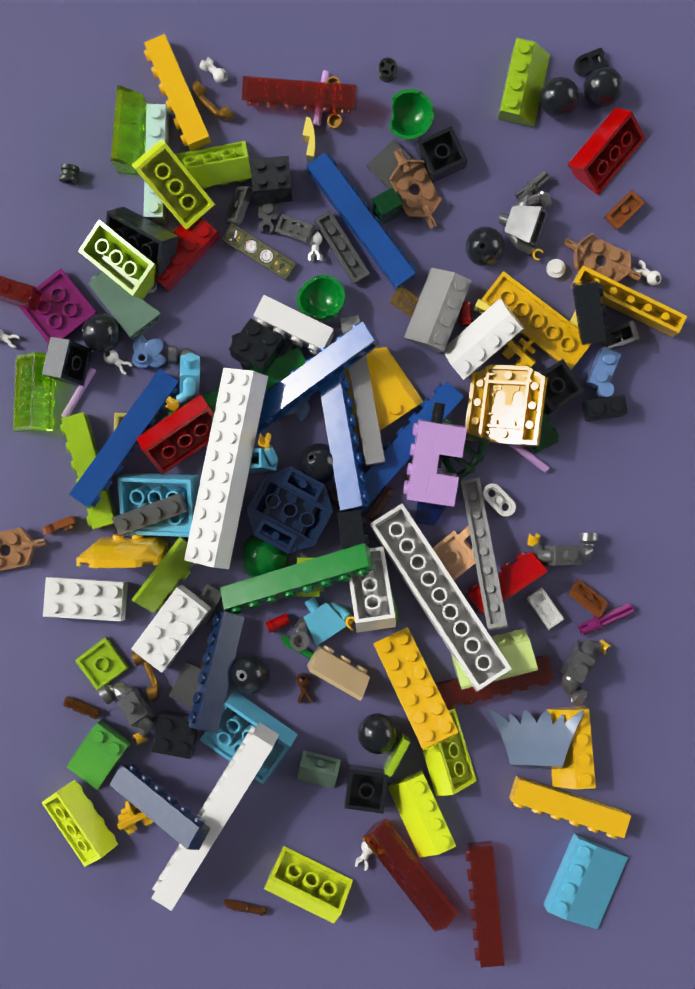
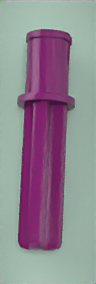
[578,603,634,636]

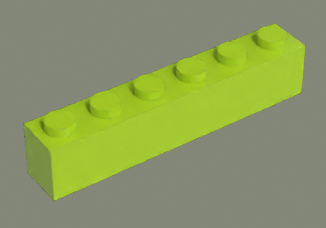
[60,412,116,530]

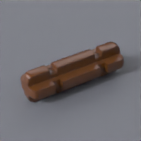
[366,487,394,522]
[63,696,101,719]

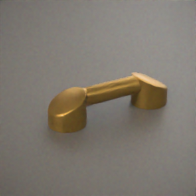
[325,76,344,130]
[192,80,235,122]
[131,651,160,702]

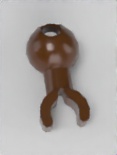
[296,673,312,704]

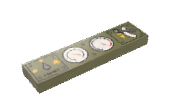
[222,224,296,281]

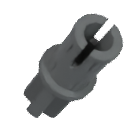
[515,171,550,201]

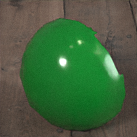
[389,88,434,140]
[296,275,345,322]
[243,535,289,577]

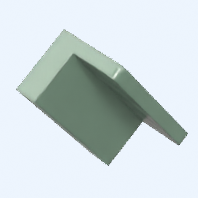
[297,750,341,788]

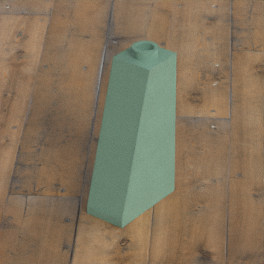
[88,272,163,341]

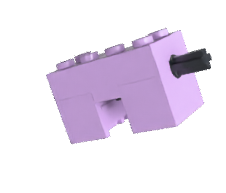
[403,402,467,507]

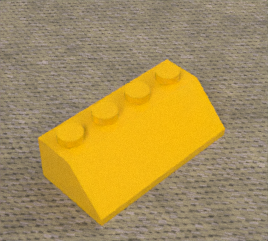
[546,706,596,789]

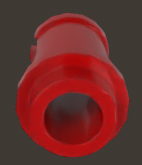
[458,302,474,327]
[265,613,291,633]

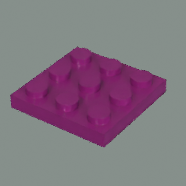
[16,268,97,344]

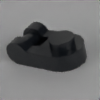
[574,48,609,76]

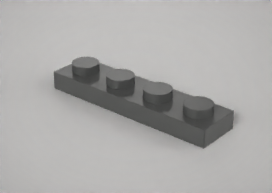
[314,210,370,285]
[112,492,188,536]

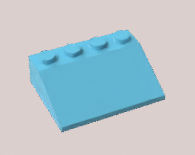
[117,473,200,537]
[200,690,298,784]
[543,833,628,930]

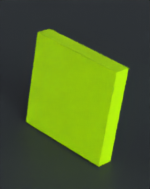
[75,637,129,691]
[383,732,410,777]

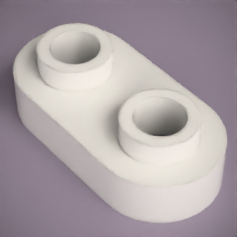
[482,484,516,517]

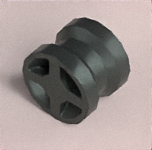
[378,58,397,82]
[59,163,80,185]

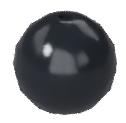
[583,66,623,108]
[540,77,578,118]
[466,227,505,267]
[81,313,122,353]
[300,443,334,483]
[230,654,270,694]
[358,713,398,755]

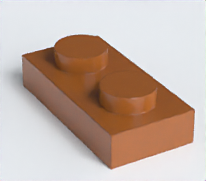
[604,190,645,231]
[568,579,609,618]

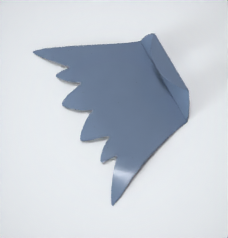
[488,709,584,769]

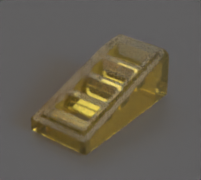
[389,285,419,318]

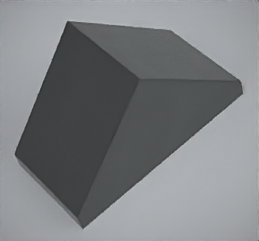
[603,321,640,350]

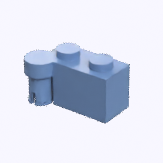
[584,347,621,398]

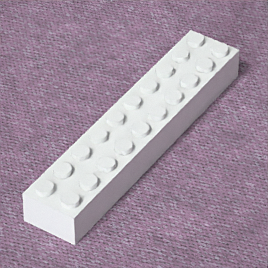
[184,368,268,569]
[370,503,512,692]
[152,722,279,911]

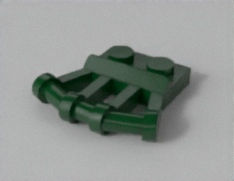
[439,418,490,483]

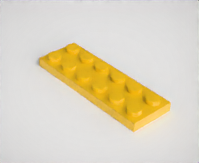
[481,271,592,370]
[373,627,459,751]

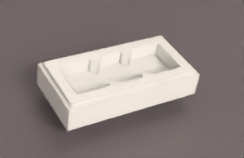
[526,587,564,630]

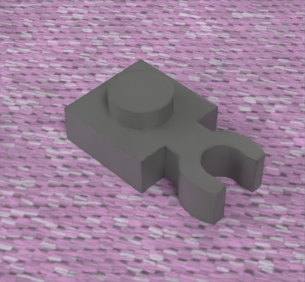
[258,203,279,234]

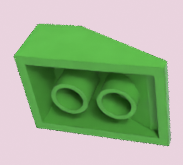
[67,719,132,790]

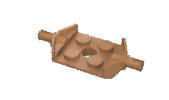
[389,148,442,229]
[563,232,642,282]
[0,527,47,571]

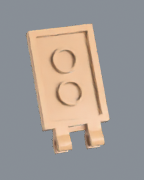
[432,526,475,580]

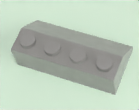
[404,268,472,353]

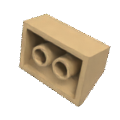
[307,645,370,701]

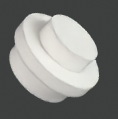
[546,259,566,278]

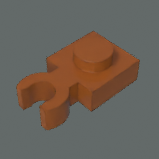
[42,515,79,535]

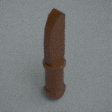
[224,899,267,916]

